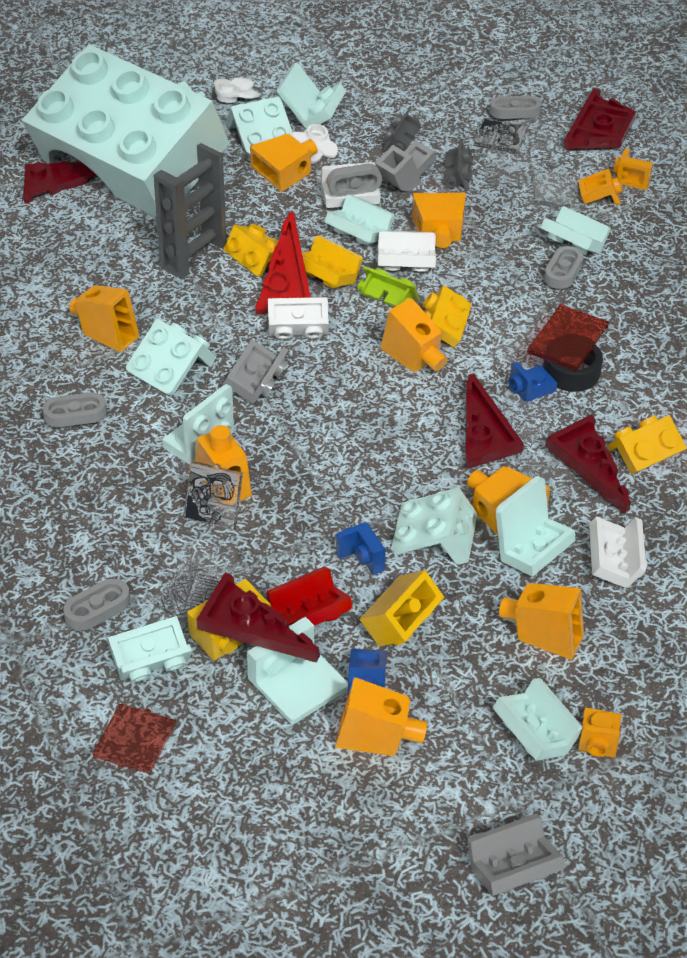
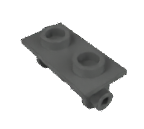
[382,107,421,153]
[444,139,473,191]

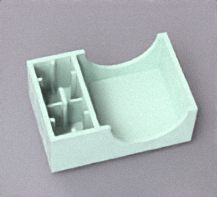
[22,44,229,218]

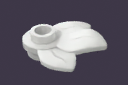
[213,77,260,103]
[290,124,338,164]

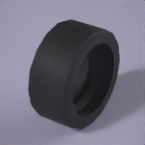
[543,337,603,392]

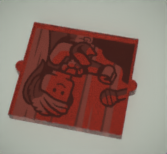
[93,703,176,774]

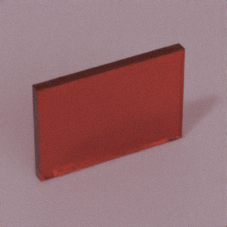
[527,304,609,371]

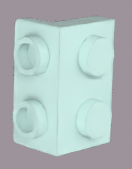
[325,194,394,245]
[540,206,611,255]
[107,616,192,682]
[493,678,582,761]

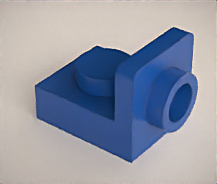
[508,362,557,403]
[336,522,386,575]
[348,649,387,694]

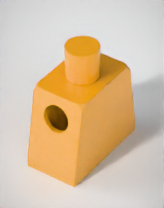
[250,134,318,191]
[412,193,466,248]
[69,285,140,353]
[380,298,448,372]
[195,425,252,508]
[467,467,550,535]
[499,583,584,660]
[335,677,427,756]

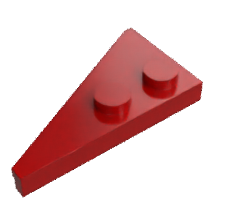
[255,212,311,315]

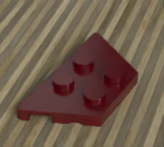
[563,88,636,149]

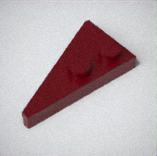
[23,161,97,203]
[465,373,524,469]
[545,415,631,513]
[196,572,320,663]

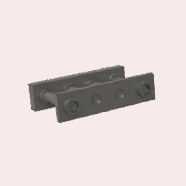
[153,143,227,279]

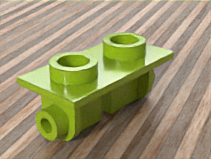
[357,266,420,307]

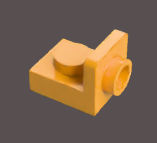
[613,148,653,190]
[578,168,623,205]
[578,707,622,757]

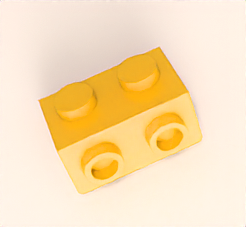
[224,224,279,276]
[302,235,363,288]
[423,285,472,347]
[607,415,687,475]

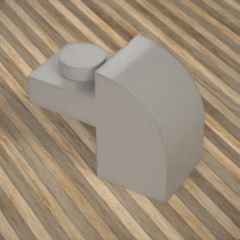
[375,140,437,191]

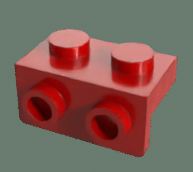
[266,566,353,627]

